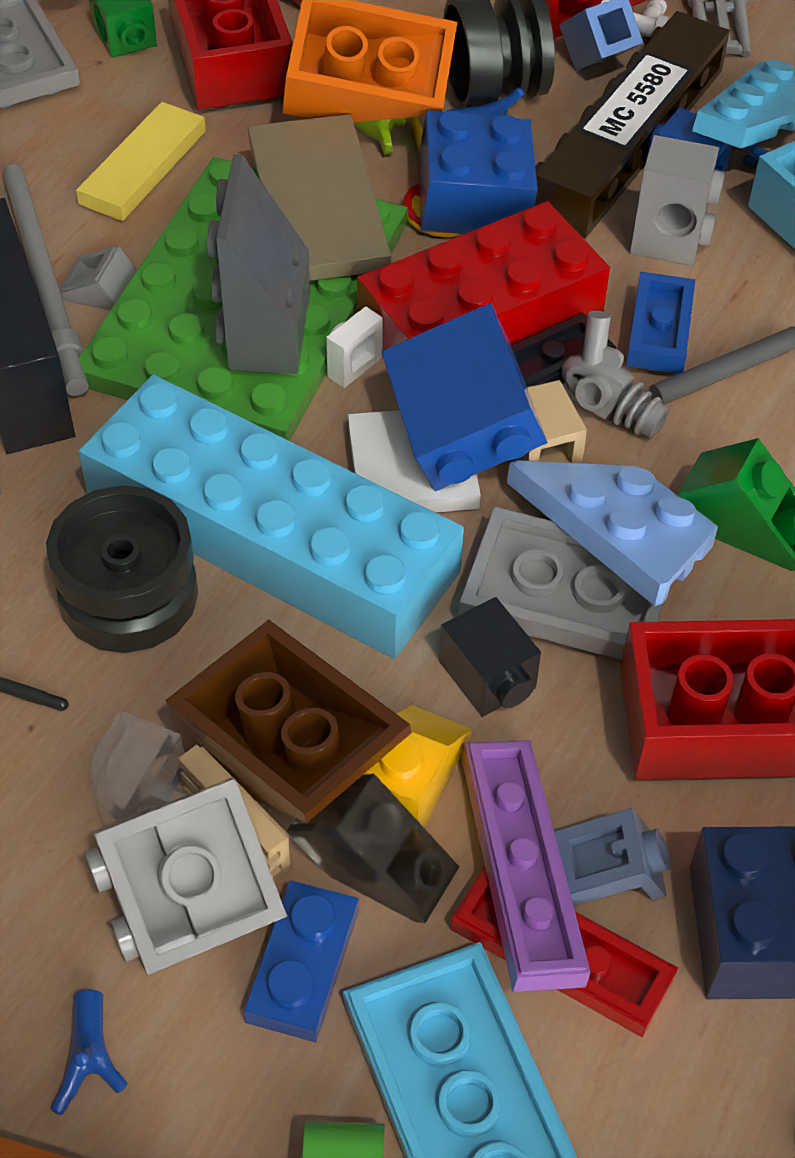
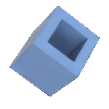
[559,0,643,71]

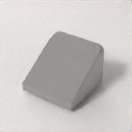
[59,246,137,310]

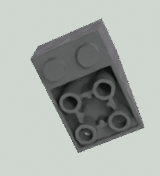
[207,155,311,374]

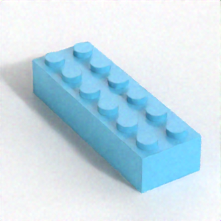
[78,374,464,660]

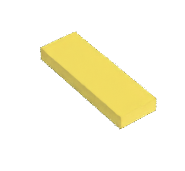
[76,102,206,222]

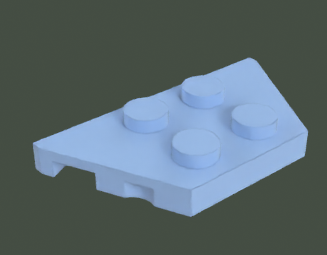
[507,460,718,606]

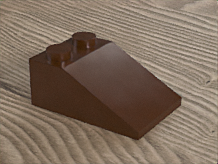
[165,619,412,823]

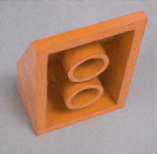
[282,0,457,122]

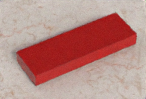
[450,866,678,1038]

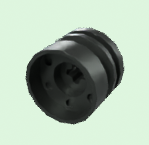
[443,0,555,107]

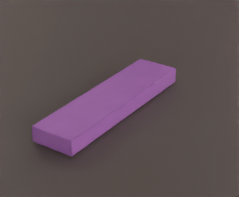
[461,740,591,992]

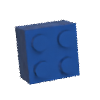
[418,110,538,234]

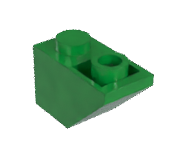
[677,438,795,571]

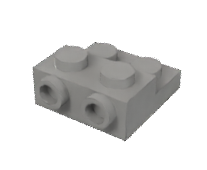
[84,778,287,975]

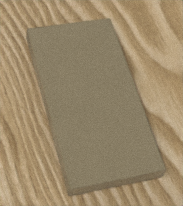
[248,114,391,281]

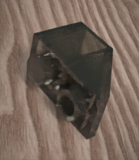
[286,773,460,923]

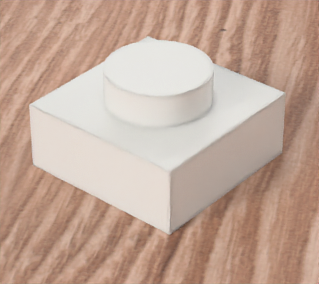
[326,306,383,388]

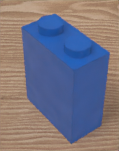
[381,303,548,491]

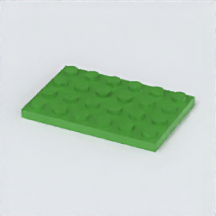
[79,157,408,441]

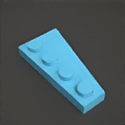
[692,59,795,149]

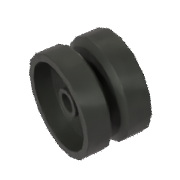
[46,485,198,653]

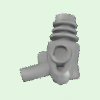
[562,311,670,438]

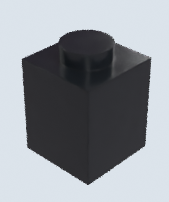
[439,597,541,717]

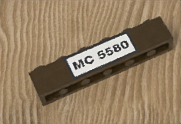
[534,11,730,239]

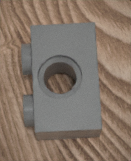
[630,135,725,266]

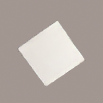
[348,410,481,513]

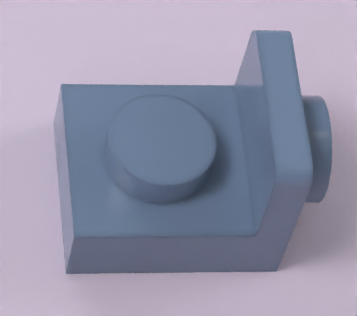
[554,808,671,906]

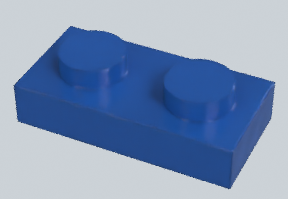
[626,272,696,374]
[244,880,359,1043]

